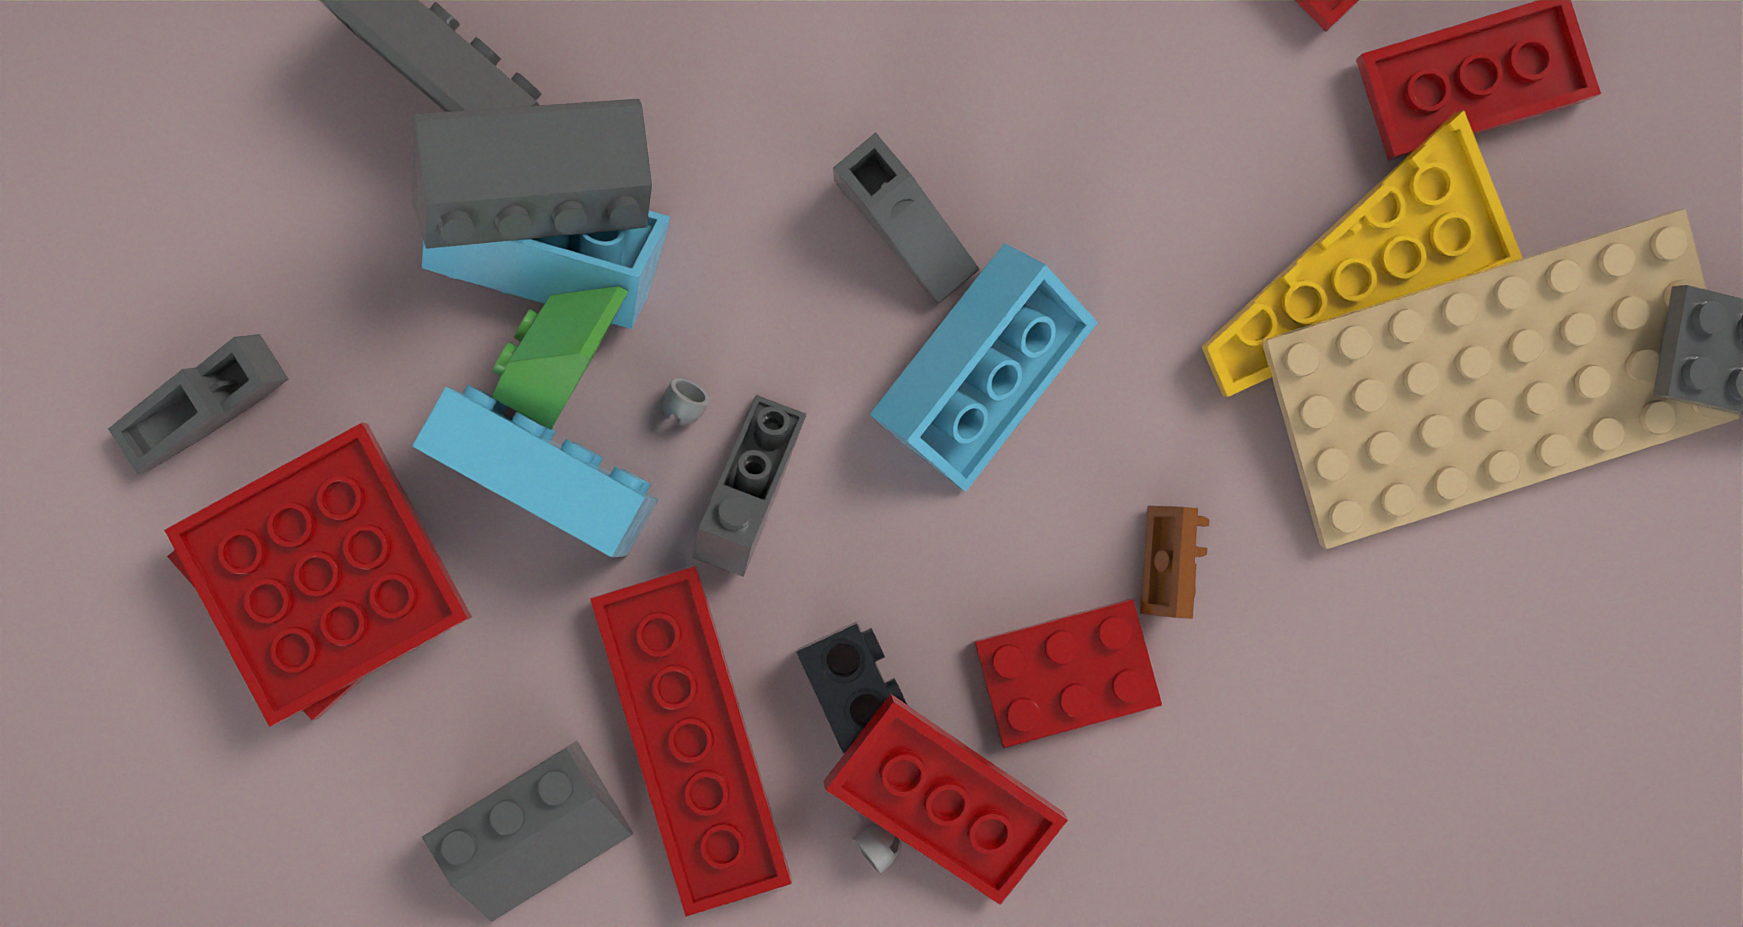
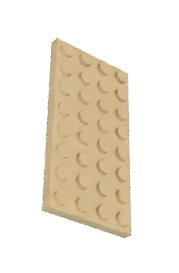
[1262,209,1740,549]

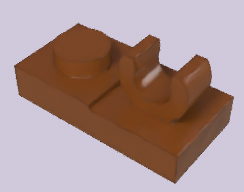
[1140,505,1209,619]

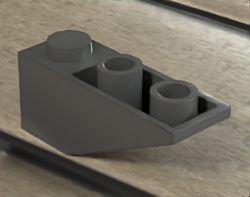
[833,132,979,304]
[693,395,806,577]

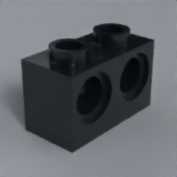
[796,621,907,753]

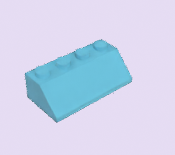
[422,210,670,329]
[869,243,1098,492]

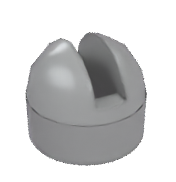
[662,378,710,426]
[852,824,901,874]

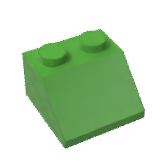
[491,286,629,430]

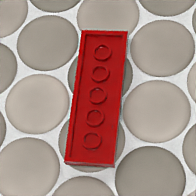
[590,566,792,917]

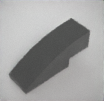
[108,334,289,474]

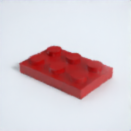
[974,599,1162,748]

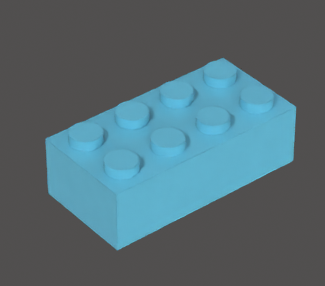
[412,384,658,557]

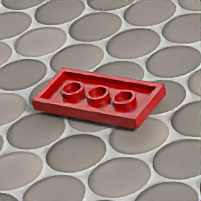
[1356,0,1601,161]
[823,694,1068,905]

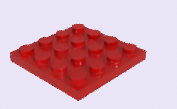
[164,422,472,727]

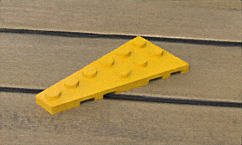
[1201,110,1523,397]

